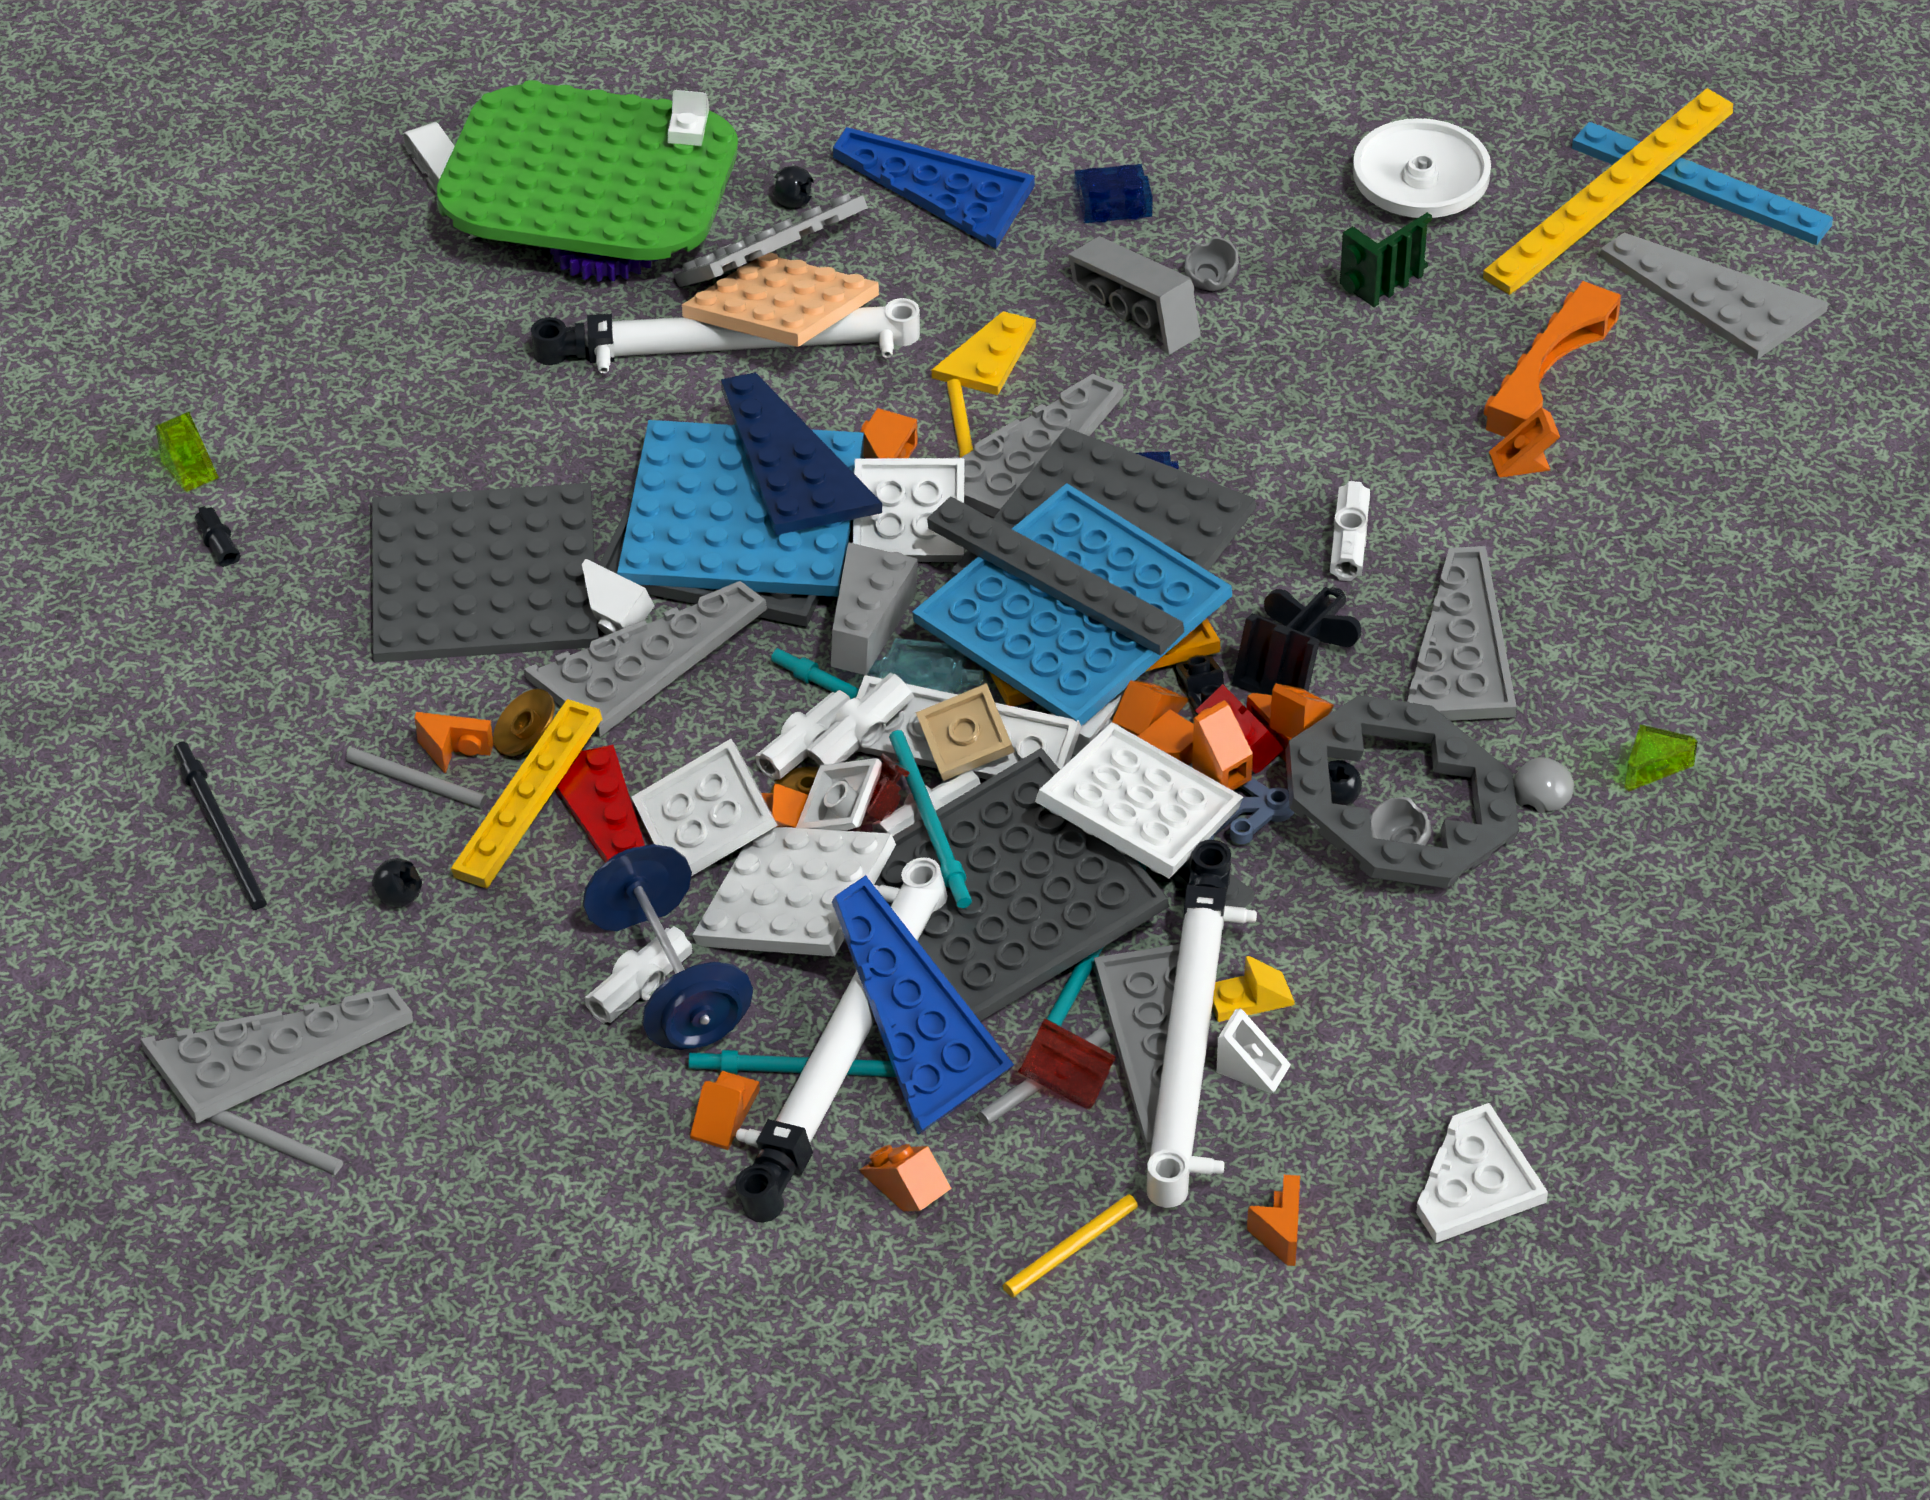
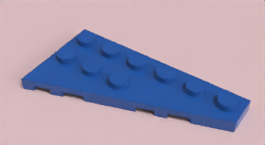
[833,127,1035,249]
[832,875,1014,1135]

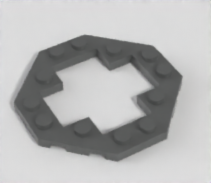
[1285,695,1519,888]

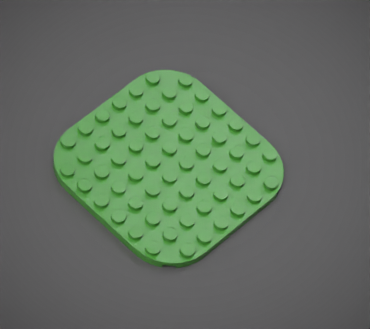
[437,80,738,260]

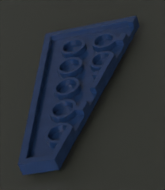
[721,372,882,535]

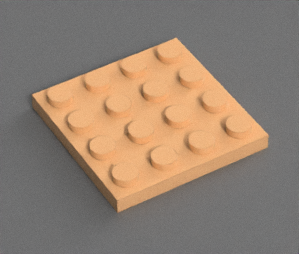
[682,253,879,347]

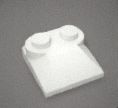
[796,758,882,831]

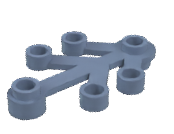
[1188,763,1295,844]

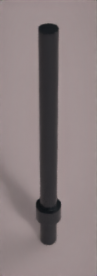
[174,741,267,910]

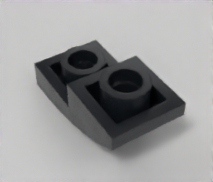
[1175,655,1227,715]

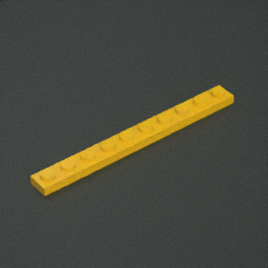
[1483,88,1733,295]

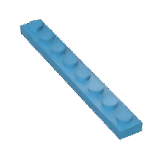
[1572,122,1833,245]

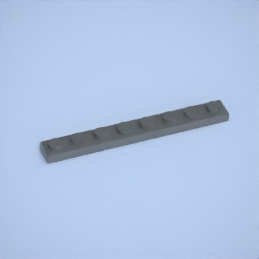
[927,496,1184,656]

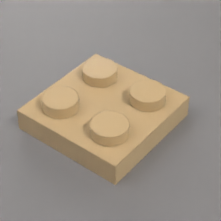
[916,683,1015,781]

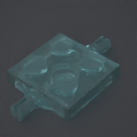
[868,638,985,694]

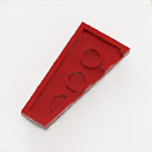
[555,745,645,863]

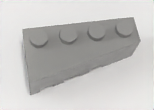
[1068,236,1201,355]
[831,542,918,675]

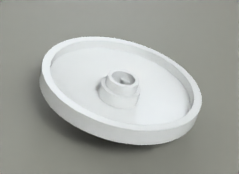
[1353,118,1491,218]

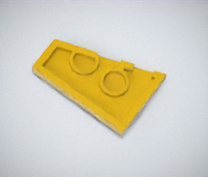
[931,311,1036,395]

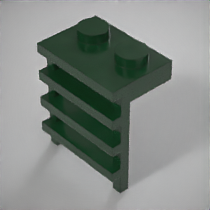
[1340,212,1432,307]

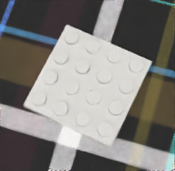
[1035,722,1243,879]
[692,827,896,956]

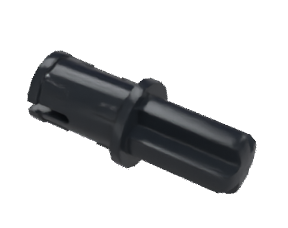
[195,506,241,567]

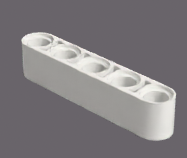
[403,122,477,239]

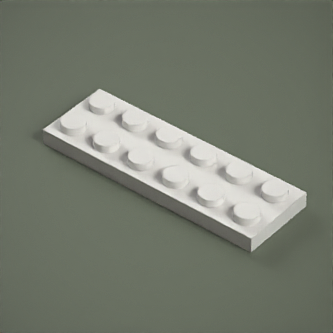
[856,675,1082,780]

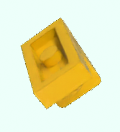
[1212,956,1295,1022]

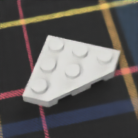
[1416,1103,1548,1243]

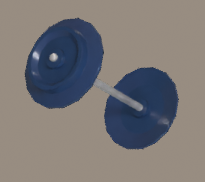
[583,844,753,1050]

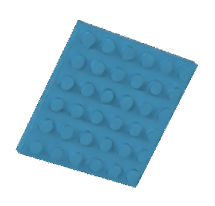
[617,420,864,597]
[912,483,1232,726]

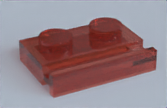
[866,753,910,821]
[1017,1019,1116,1110]

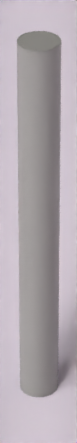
[346,747,488,809]
[978,1028,1110,1126]
[206,1110,343,1175]

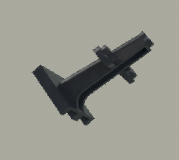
[1232,587,1362,695]

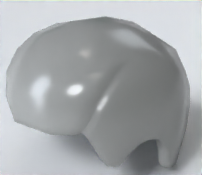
[1185,236,1239,291]
[1513,757,1575,813]
[1370,797,1431,845]

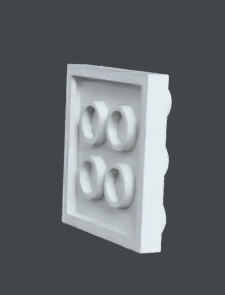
[853,458,965,562]
[631,739,778,876]

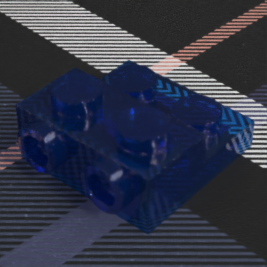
[1074,164,1153,223]

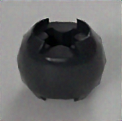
[772,166,814,208]
[1328,760,1362,806]
[372,858,422,908]

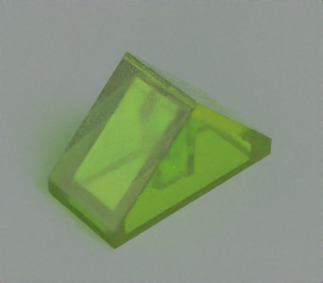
[155,412,219,492]
[1625,724,1698,792]

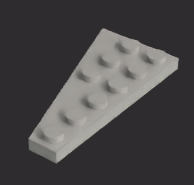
[674,193,868,287]
[1600,233,1828,360]
[952,374,1124,517]
[1407,546,1517,721]
[524,581,767,737]
[1094,944,1180,1153]
[140,987,413,1123]

